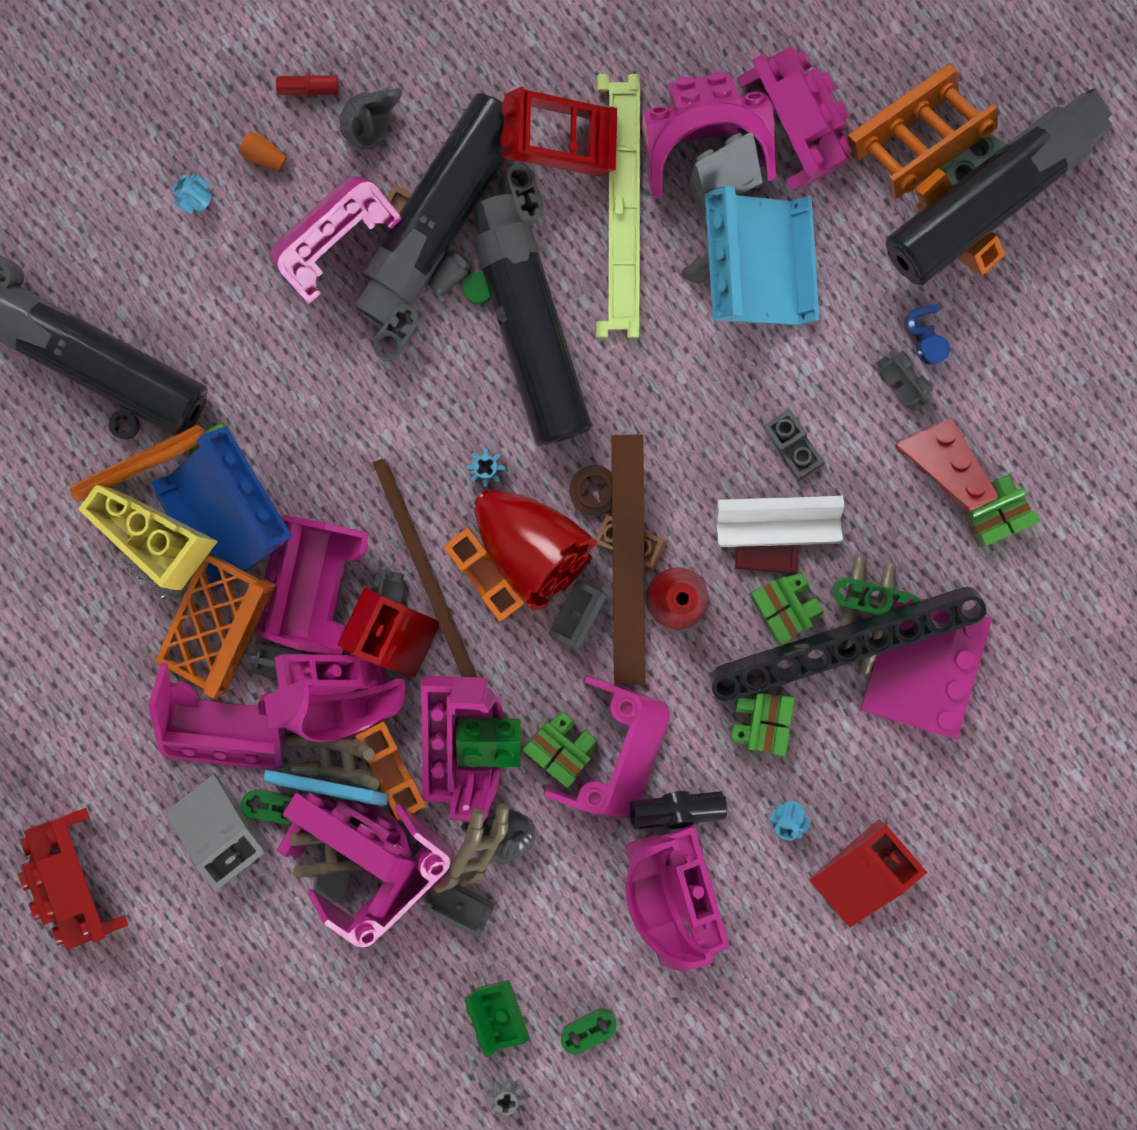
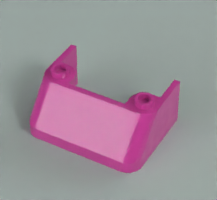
[148,663,287,770]
[544,674,670,819]
[307,804,455,947]

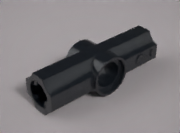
[629,791,727,829]

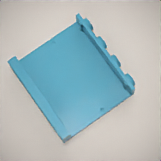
[705,186,819,325]

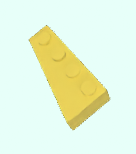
[78,485,218,591]

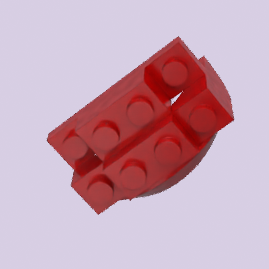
[17,808,129,950]

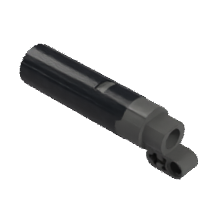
[473,163,592,446]

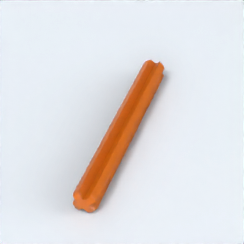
[70,425,206,501]

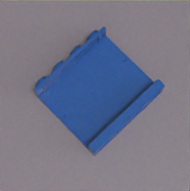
[149,426,292,591]

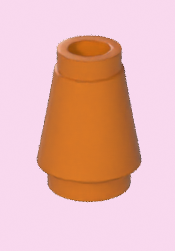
[238,131,287,173]

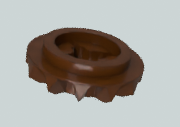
[569,465,612,515]

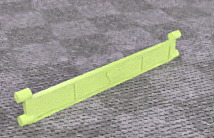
[596,74,640,338]

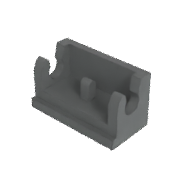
[548,580,607,651]
[423,885,495,938]

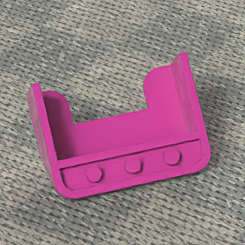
[255,515,369,655]

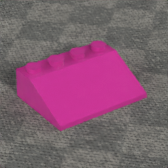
[860,594,992,739]

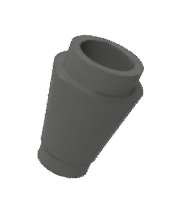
[428,249,472,296]

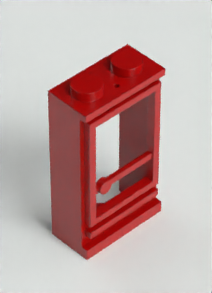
[501,87,617,176]

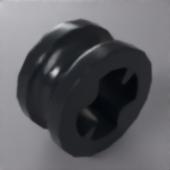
[108,410,140,440]

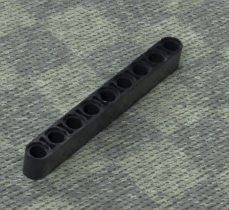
[711,587,986,702]

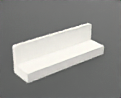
[716,496,844,547]

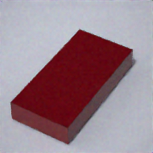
[734,545,799,574]

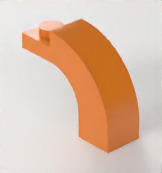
[915,168,1005,276]

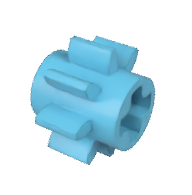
[172,173,212,214]
[466,448,506,488]
[769,801,811,840]

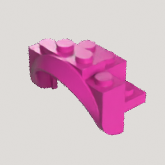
[737,46,852,190]
[264,654,405,742]
[624,826,730,971]

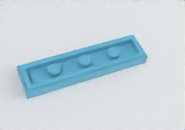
[263,770,389,807]

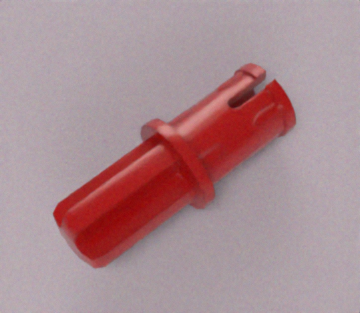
[276,72,339,98]

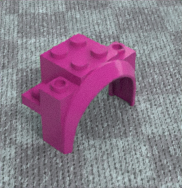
[640,72,776,197]

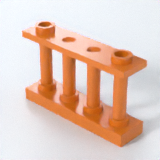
[848,63,998,199]

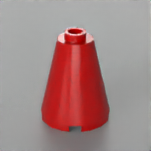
[647,567,708,629]

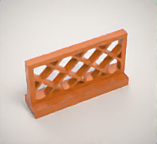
[155,553,276,699]

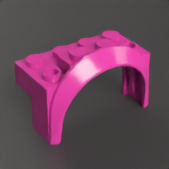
[421,675,504,822]
[276,792,419,918]

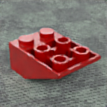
[337,587,440,678]
[809,819,928,927]

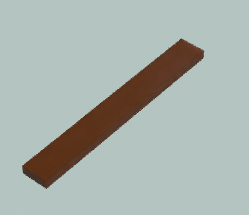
[611,434,645,684]
[373,458,477,677]

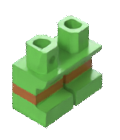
[964,475,1040,547]
[748,573,824,645]
[730,692,795,757]
[522,711,598,788]

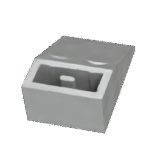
[688,132,763,219]
[165,774,272,892]

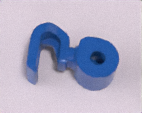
[903,304,950,365]

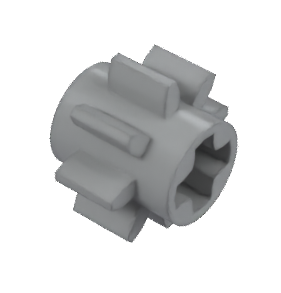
[487,1077,526,1121]

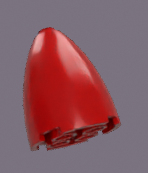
[474,490,597,610]

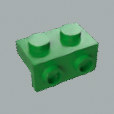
[456,718,521,768]
[465,980,530,1057]

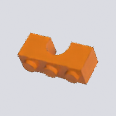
[443,528,525,622]
[354,721,426,821]

